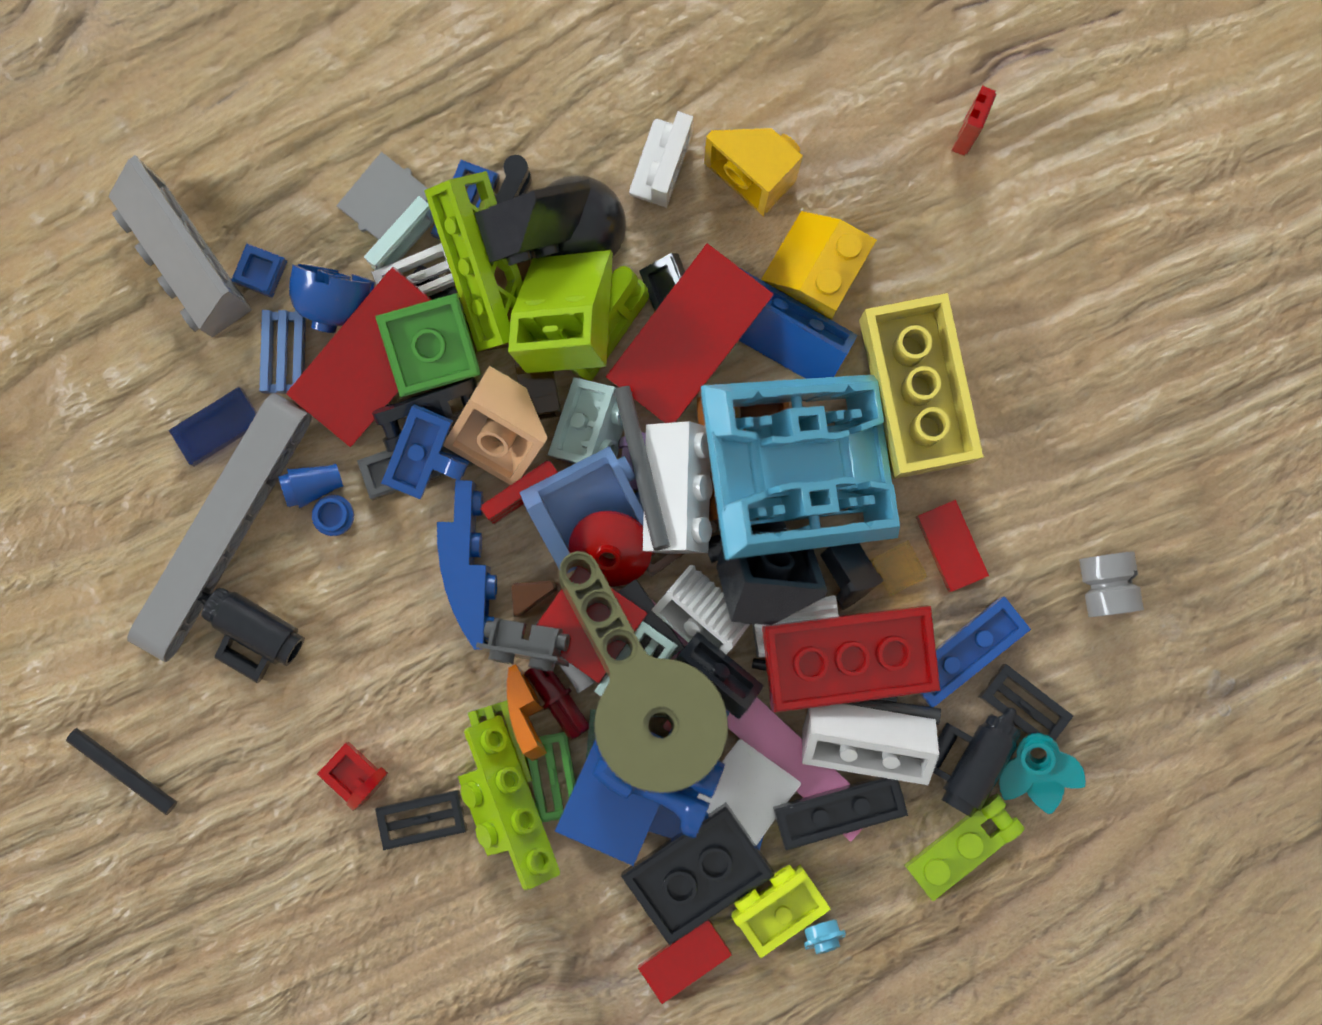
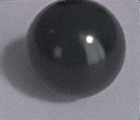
[546,175,626,258]

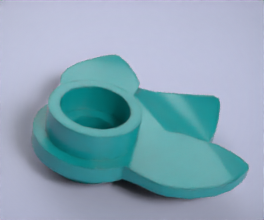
[999,733,1086,814]

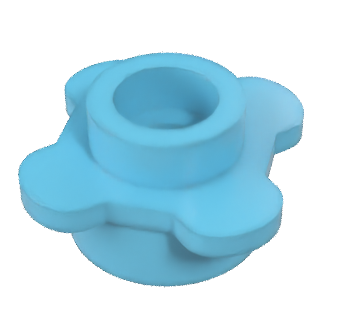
[804,920,846,955]

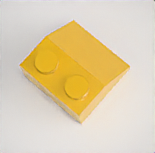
[704,128,803,217]
[761,211,877,320]

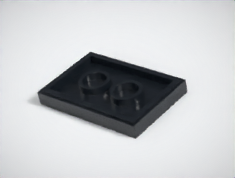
[621,803,775,945]

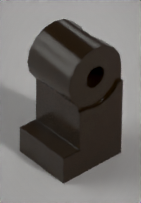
[514,359,562,420]

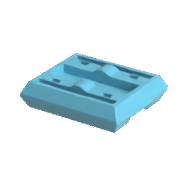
[701,375,900,560]

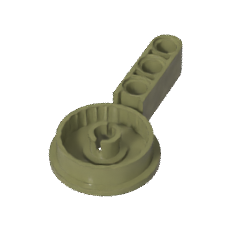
[559,552,728,793]

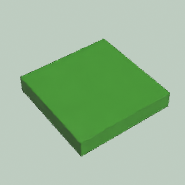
[375,293,482,397]

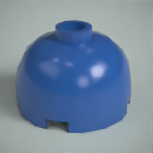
[289,264,375,333]

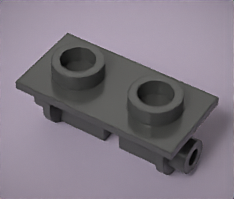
[476,618,570,672]

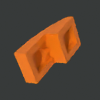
[507,664,547,761]

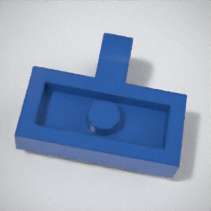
[381,404,469,499]

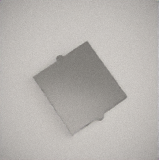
[336,152,428,240]

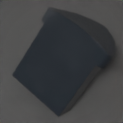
[820,543,884,610]

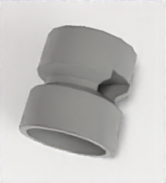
[1079,551,1144,617]

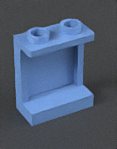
[519,446,644,574]

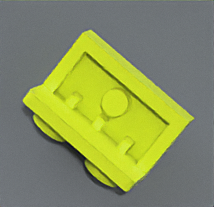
[731,864,831,958]

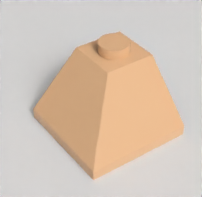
[443,366,547,485]

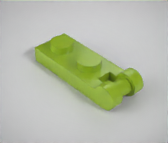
[571,266,649,381]
[904,794,1025,901]

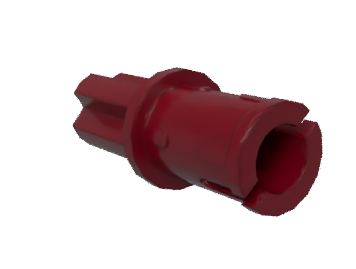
[524,667,589,740]

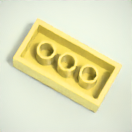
[859,293,983,479]

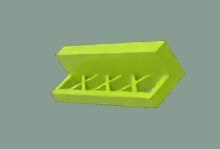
[424,171,523,352]

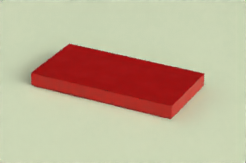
[606,243,774,423]
[285,267,432,448]
[762,605,940,713]

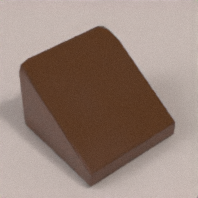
[511,580,557,617]

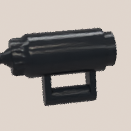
[198,588,305,684]
[933,708,1021,817]

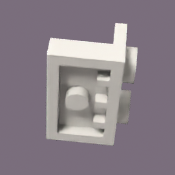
[629,111,694,208]

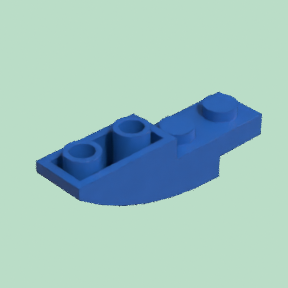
[437,480,497,650]

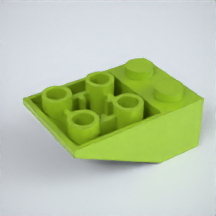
[508,250,613,373]

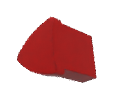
[317,742,388,811]

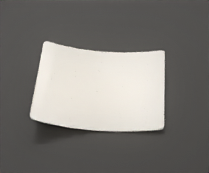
[697,739,801,846]

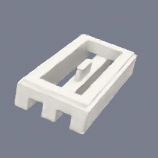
[372,243,455,296]

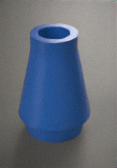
[278,464,344,508]

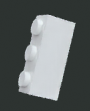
[643,421,713,554]
[802,704,939,785]

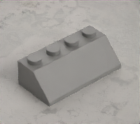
[108,155,252,337]

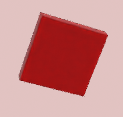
[529,566,648,684]

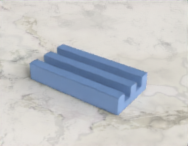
[259,310,306,394]

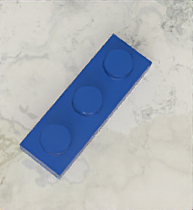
[919,596,1031,708]

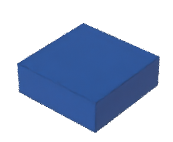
[231,243,288,298]

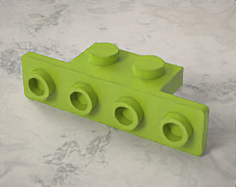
[458,716,560,890]

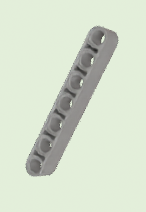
[127,393,312,662]

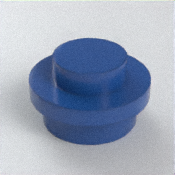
[312,495,354,536]

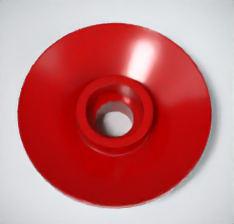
[569,511,652,587]

